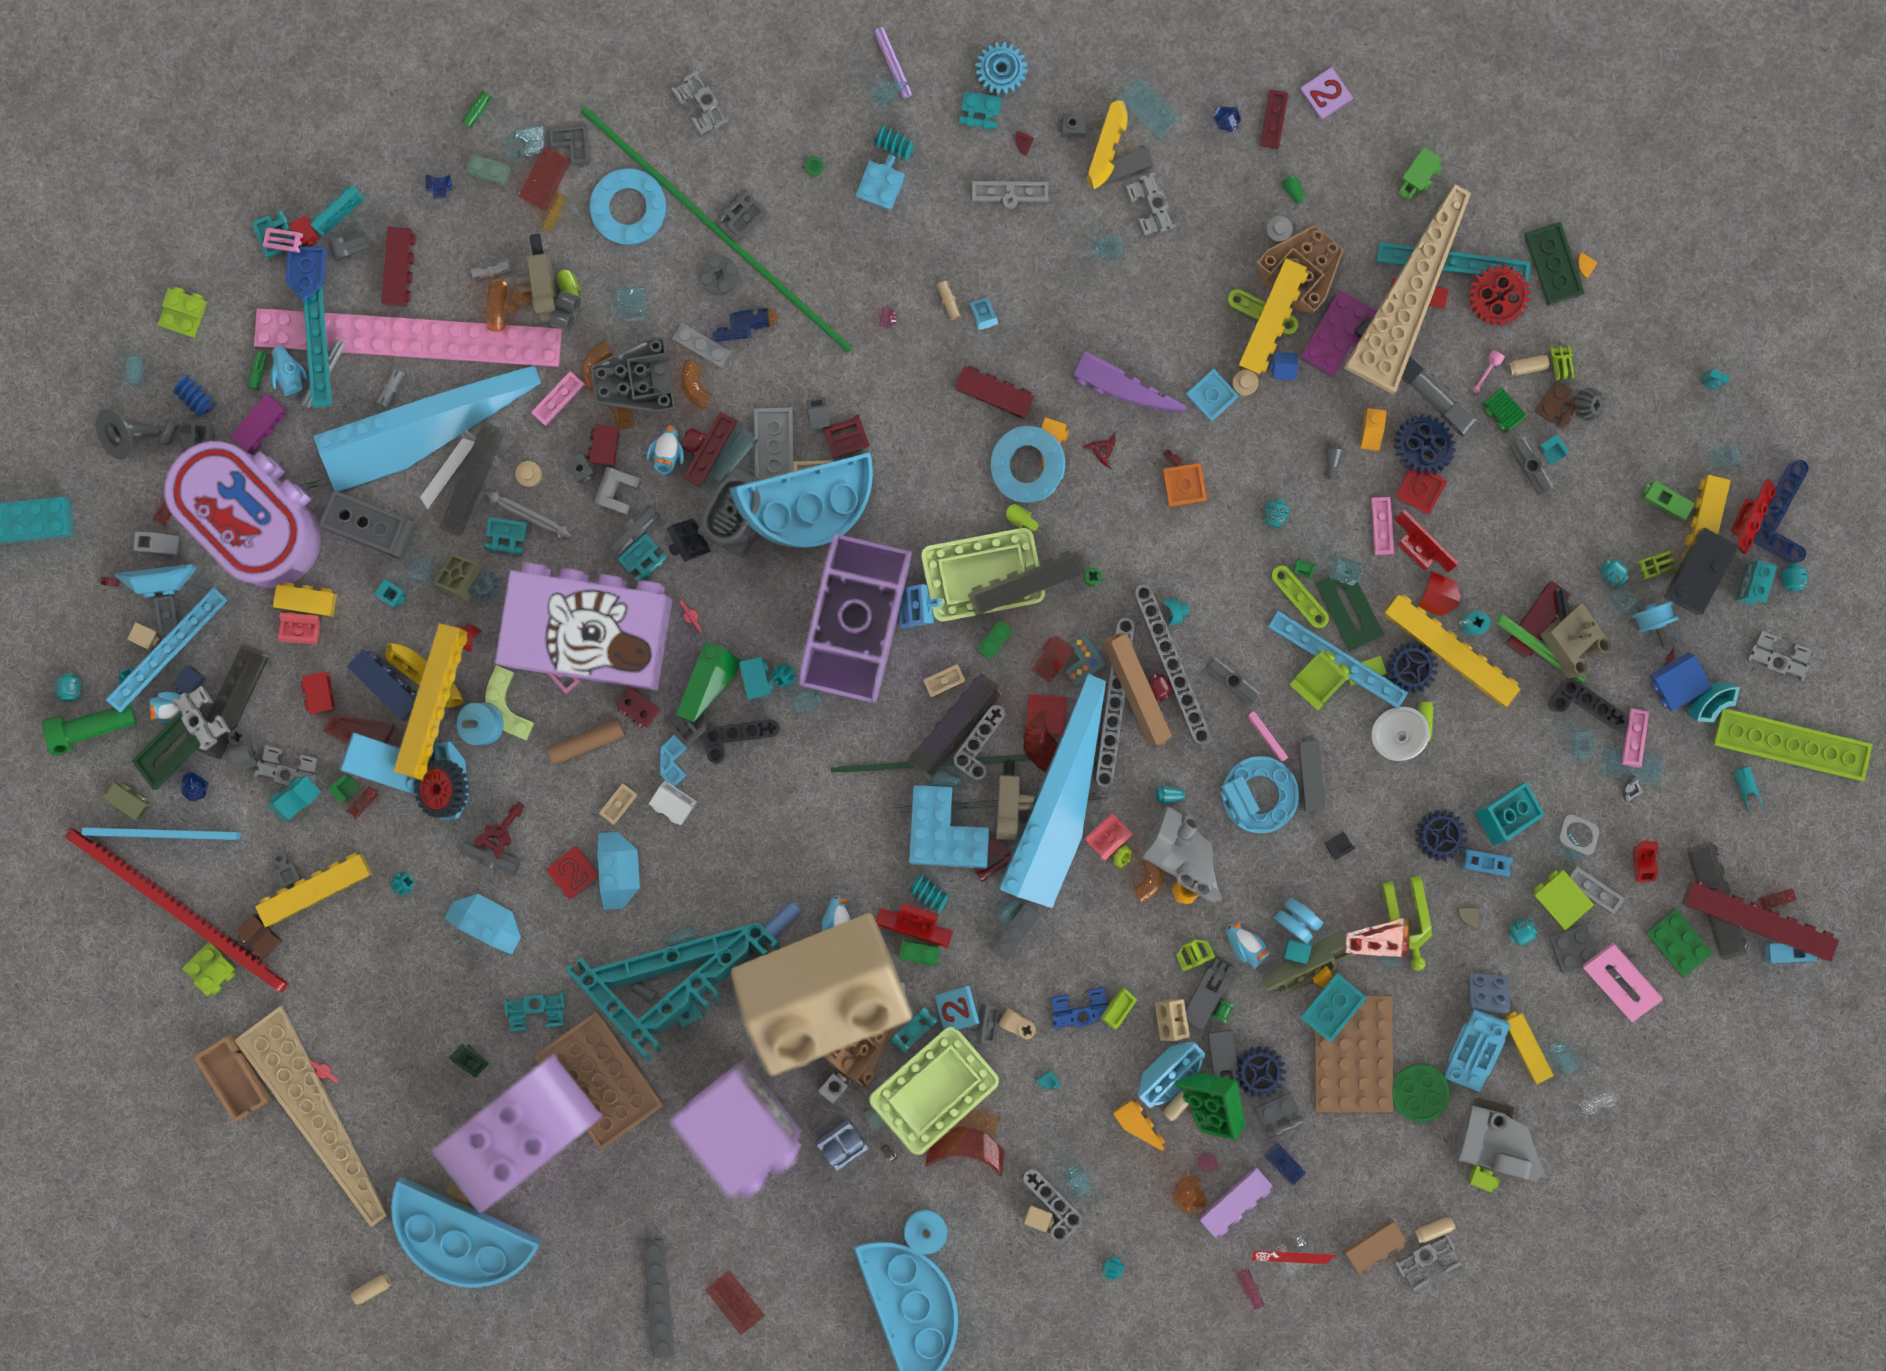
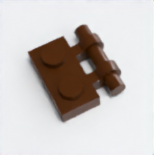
[1535,381,1578,429]

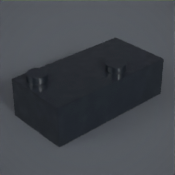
[1663,528,1739,615]

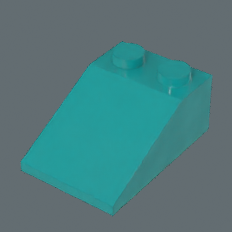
[1474,782,1545,845]

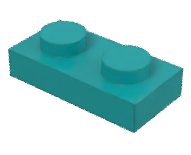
[1700,369,1731,390]

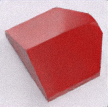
[1419,572,1461,616]

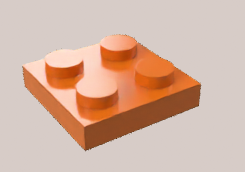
[1163,463,1207,507]

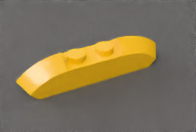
[1086,100,1127,189]
[386,643,464,708]

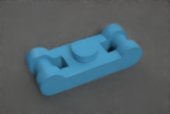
[1461,849,1513,877]

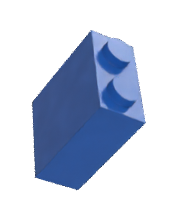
[1649,652,1712,711]

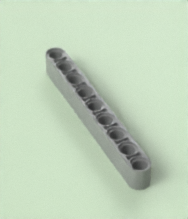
[1134,584,1210,745]
[1095,618,1134,787]

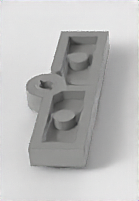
[972,181,1048,209]

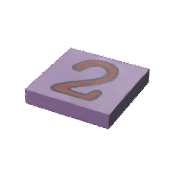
[1300,67,1353,120]

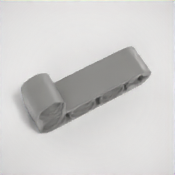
[954,705,1005,782]
[1023,1167,1082,1243]

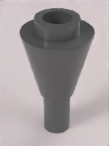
[1325,444,1344,480]

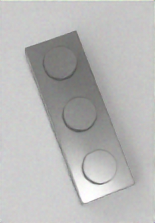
[672,323,731,369]
[1569,866,1625,914]

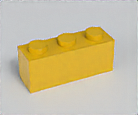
[273,582,337,617]

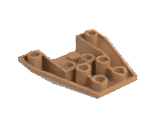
[1256,225,1344,313]
[822,1027,894,1089]

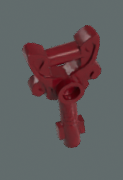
[473,802,524,859]

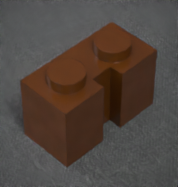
[236,914,283,958]

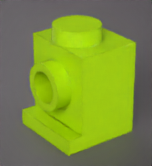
[1467,1165,1500,1193]

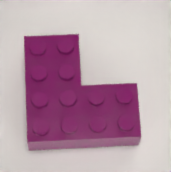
[1299,290,1377,378]

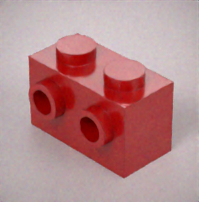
[301,672,336,715]

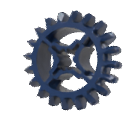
[1386,642,1438,694]
[1415,810,1467,861]
[1235,1045,1286,1098]

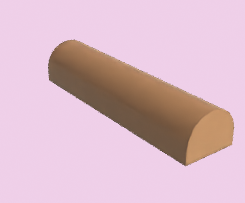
[547,719,625,765]

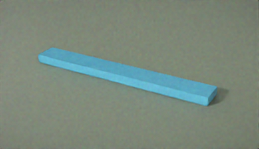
[105,587,228,713]
[1268,611,1408,709]
[82,828,241,840]

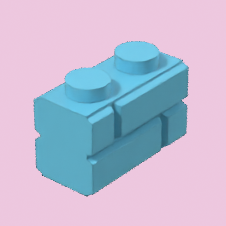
[1219,776,1260,821]

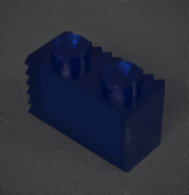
[1264,1143,1306,1185]

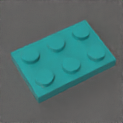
[311,186,365,237]
[1300,973,1367,1043]

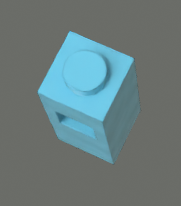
[1765,942,1817,963]

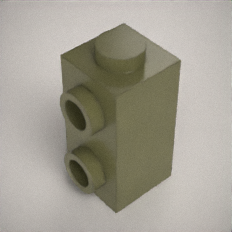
[103,782,150,820]

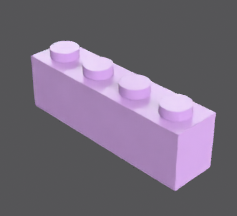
[1198,1166,1272,1238]

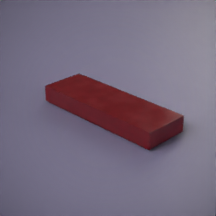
[1260,90,1289,149]

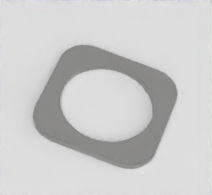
[1559,815,1599,855]

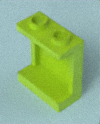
[1290,648,1351,710]
[1531,870,1594,930]

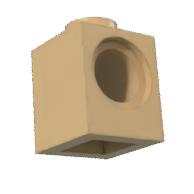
[127,622,161,650]
[1024,1203,1055,1232]

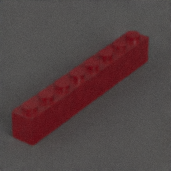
[1681,880,1839,961]

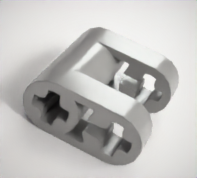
[594,467,640,515]

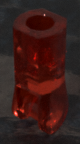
[153,499,172,526]
[346,786,379,820]
[1759,888,1796,910]

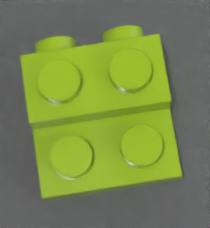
[158,286,207,338]
[182,942,237,996]

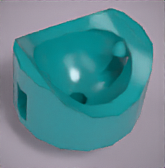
[1163,598,1189,626]

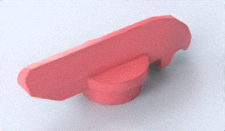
[679,600,702,632]
[310,1061,338,1083]

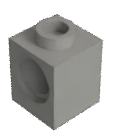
[818,1072,848,1104]

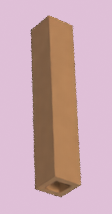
[1103,633,1172,747]

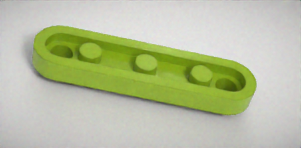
[1227,289,1298,335]
[1271,566,1329,629]

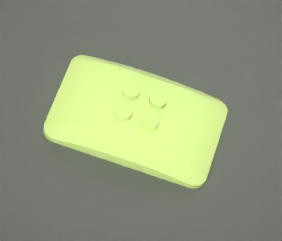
[921,528,1045,622]
[869,1027,999,1155]

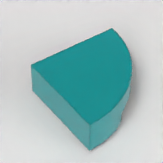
[1035,1070,1062,1089]

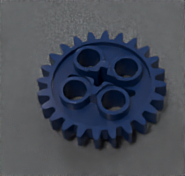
[1394,414,1456,476]

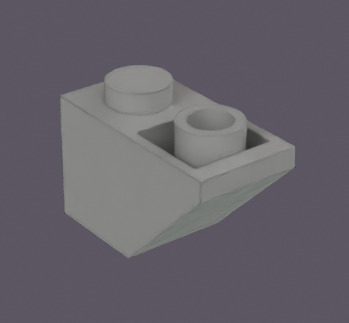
[133,532,179,555]

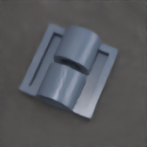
[1467,973,1510,1013]
[816,1119,869,1171]

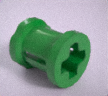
[1293,558,1316,580]
[1084,568,1102,586]
[1212,999,1235,1023]

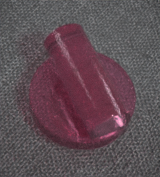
[879,307,897,328]
[1198,1153,1218,1172]

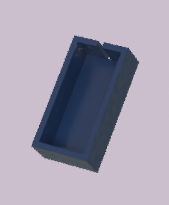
[346,650,417,721]

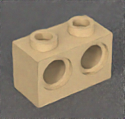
[1155,999,1190,1041]

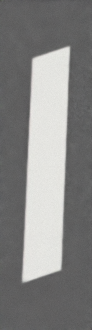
[420,438,476,509]

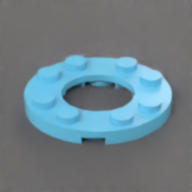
[590,169,666,245]
[991,426,1065,503]
[1222,756,1299,833]

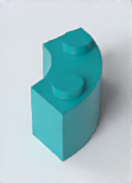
[1686,681,1740,722]
[267,776,321,821]

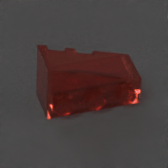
[323,714,396,744]
[1346,918,1411,957]

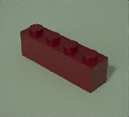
[381,227,416,307]
[955,366,1034,420]
[1505,581,1571,657]

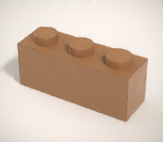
[1343,1219,1407,1273]

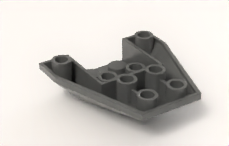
[591,337,675,413]

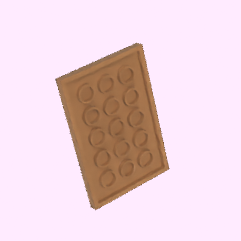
[1315,996,1393,1112]
[534,1011,664,1151]

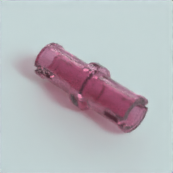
[1237,1269,1265,1310]

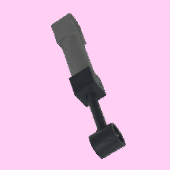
[1354,317,1477,437]

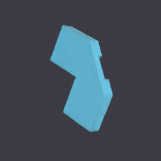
[660,734,687,787]

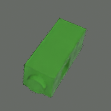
[1641,481,1695,522]

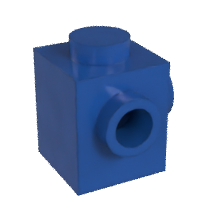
[1269,352,1298,380]

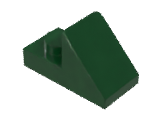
[449,1043,489,1078]

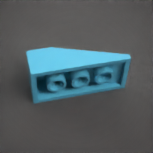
[340,733,419,794]

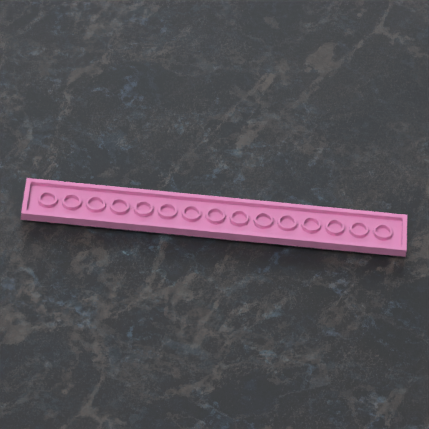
[254,308,562,367]

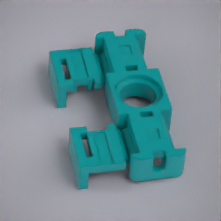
[504,992,565,1032]

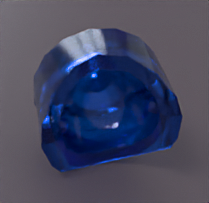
[1212,106,1241,132]
[425,174,452,199]
[181,772,209,802]

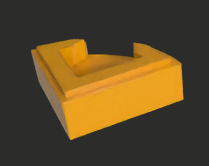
[1578,252,1598,279]
[1313,966,1333,988]

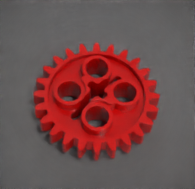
[1468,263,1531,326]

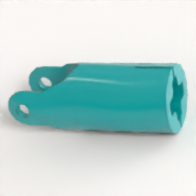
[1733,766,1763,811]

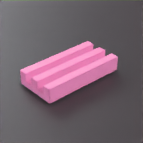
[263,228,303,253]

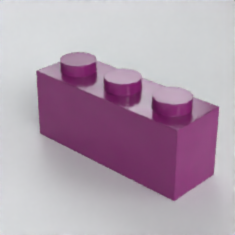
[229,394,288,454]

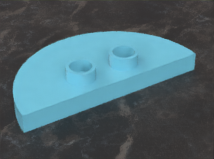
[729,453,873,548]
[392,1177,542,1288]
[852,1242,958,1371]

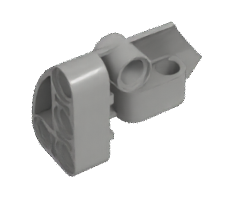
[1141,806,1222,903]
[1454,1105,1545,1181]

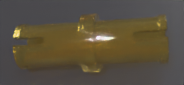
[540,193,568,232]

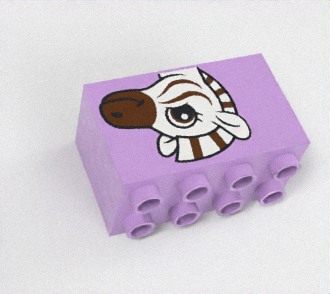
[495,562,672,691]
[670,1057,802,1200]

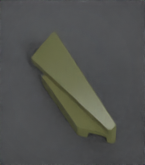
[1262,930,1353,993]

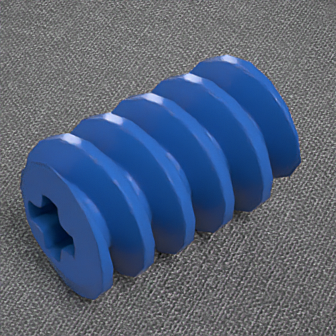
[173,375,217,417]

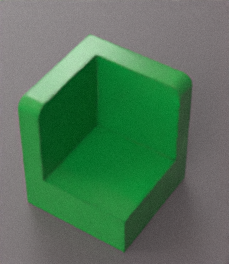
[328,774,361,803]

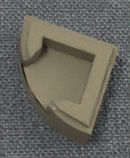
[1457,908,1479,927]

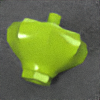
[1111,845,1132,868]

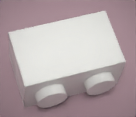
[649,781,697,825]

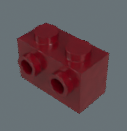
[587,424,620,467]
[615,686,661,728]

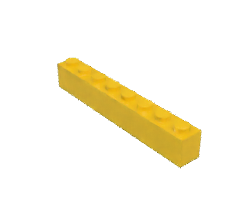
[1382,595,1520,708]
[393,623,468,780]

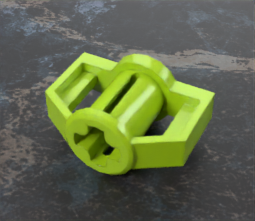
[1176,939,1216,971]

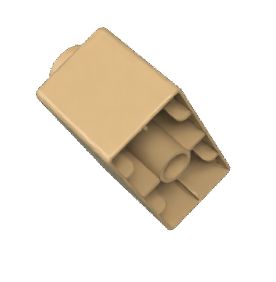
[731,913,912,1076]

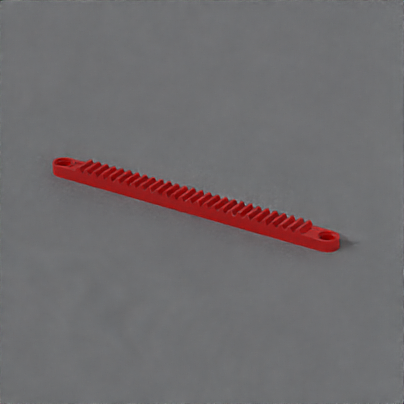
[65,828,289,993]

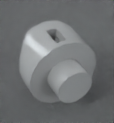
[1266,216,1293,244]

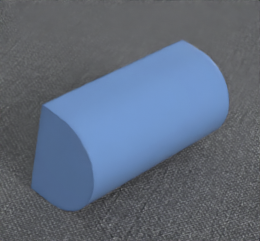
[765,900,803,938]

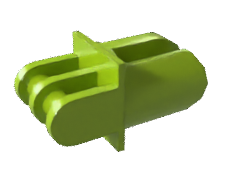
[557,270,581,296]
[1550,345,1575,381]
[1006,504,1038,532]
[1637,550,1677,580]

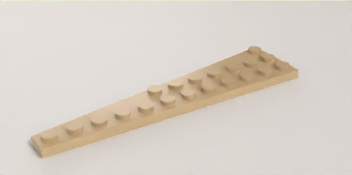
[1344,184,1471,394]
[234,1005,388,1227]

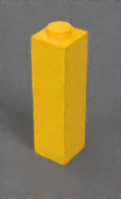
[1504,1011,1554,1084]

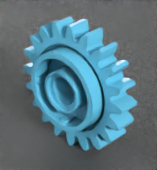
[975,42,1028,96]

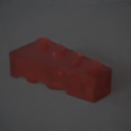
[1031,636,1075,683]

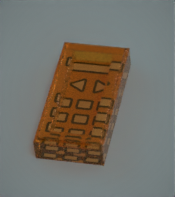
[958,1109,1000,1136]

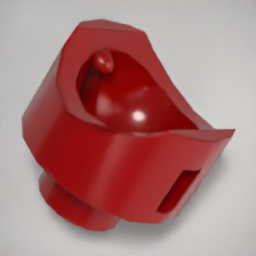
[457,623,482,652]

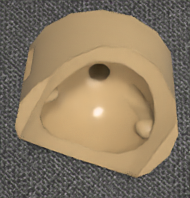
[1232,370,1259,397]
[515,461,543,488]

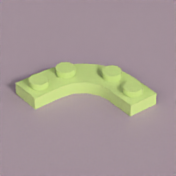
[485,665,534,740]

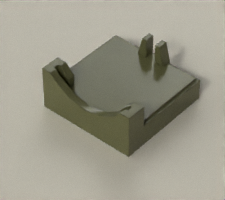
[432,553,483,602]

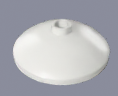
[1372,707,1430,761]

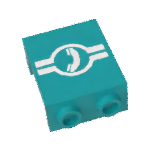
[1735,560,1777,606]

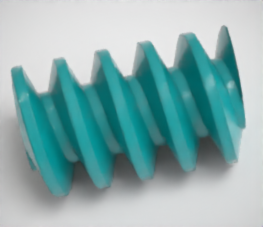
[872,124,915,162]
[1460,610,1491,636]
[908,873,949,914]

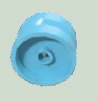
[1274,897,1323,944]

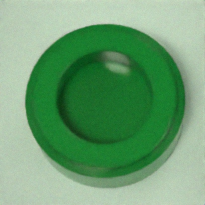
[805,157,824,177]

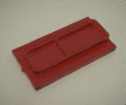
[518,146,571,211]
[705,1270,765,1335]

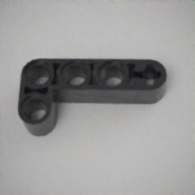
[1548,679,1628,729]
[705,720,780,764]

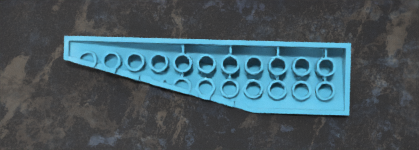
[314,366,541,492]
[999,674,1106,908]

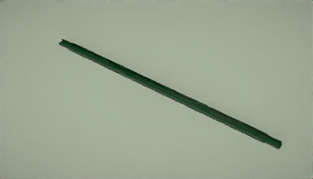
[831,754,1046,773]

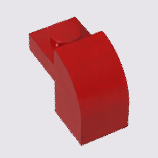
[1632,840,1659,882]

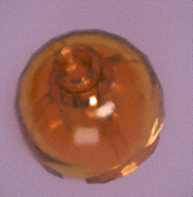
[1172,1174,1206,1214]

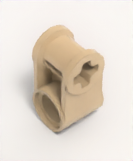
[998,1007,1036,1039]

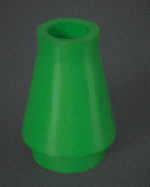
[1281,174,1306,204]

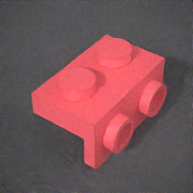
[278,612,321,645]
[1085,813,1133,861]

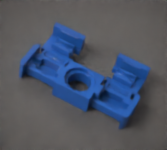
[1051,987,1110,1031]

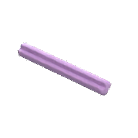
[874,27,912,99]

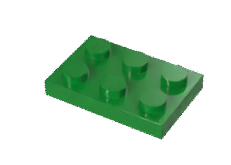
[1646,908,1713,978]

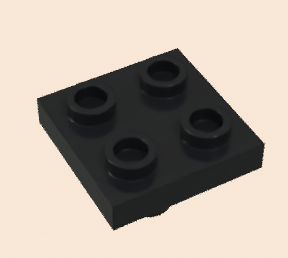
[666,518,711,562]

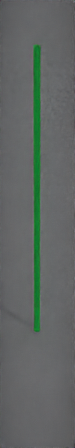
[581,106,853,353]

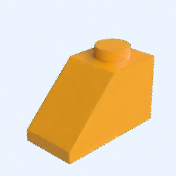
[1360,408,1387,451]

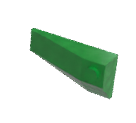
[676,641,741,723]

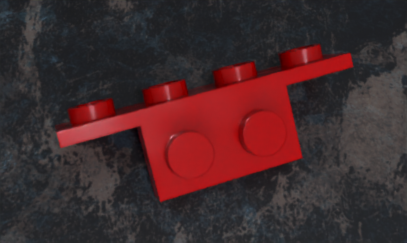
[1731,479,1776,555]
[1394,509,1459,573]
[876,903,953,948]

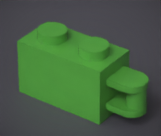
[1398,147,1443,201]

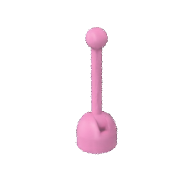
[1473,350,1505,393]

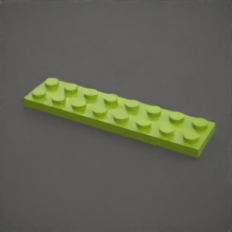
[1713,709,1873,782]

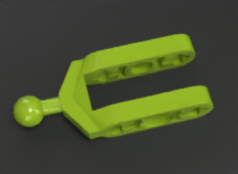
[1382,876,1432,971]

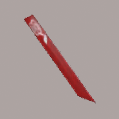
[1251,1250,1338,1264]

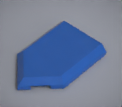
[285,246,327,301]

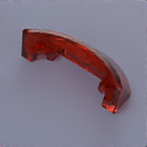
[1023,711,1059,773]
[925,1127,1005,1176]

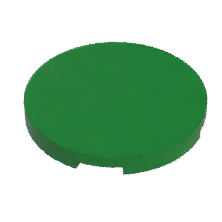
[1392,1064,1450,1122]

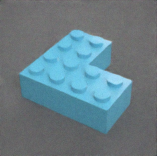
[909,785,989,869]

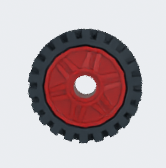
[414,760,469,818]

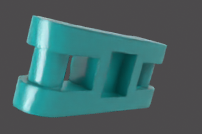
[889,1006,938,1055]

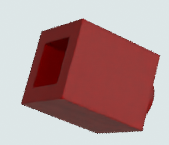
[289,215,320,247]

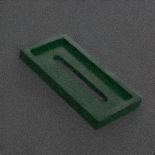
[1315,566,1384,652]
[132,711,201,790]

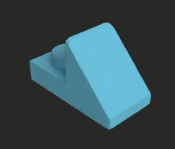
[970,297,998,330]

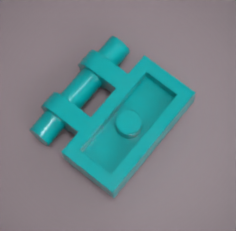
[959,91,1002,130]
[252,211,295,259]
[484,517,528,556]
[618,533,668,581]

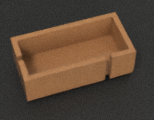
[193,1035,272,1123]

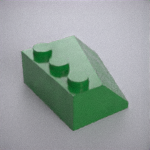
[1175,1073,1246,1140]

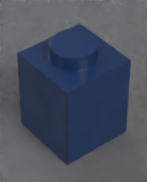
[173,666,206,695]

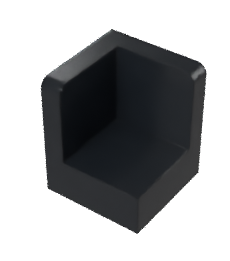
[1324,832,1356,860]

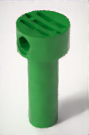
[41,703,137,757]

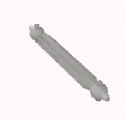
[485,491,571,539]

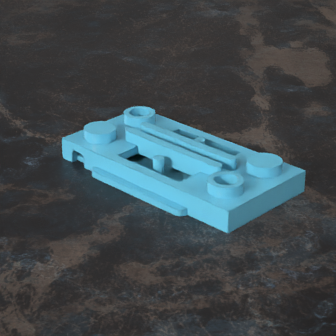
[1444,1009,1511,1092]

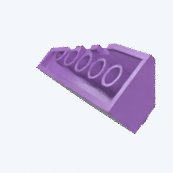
[1073,351,1187,412]

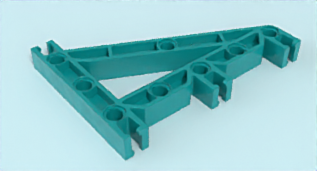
[565,923,780,1063]

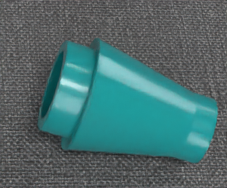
[1156,785,1185,804]

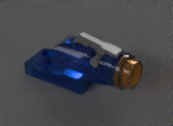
[712,306,777,342]

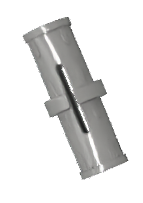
[471,260,511,281]
[377,369,405,408]

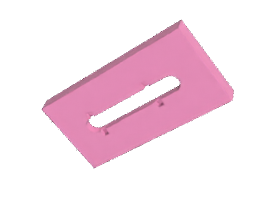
[1583,942,1663,1022]

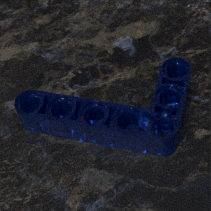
[1753,460,1809,564]

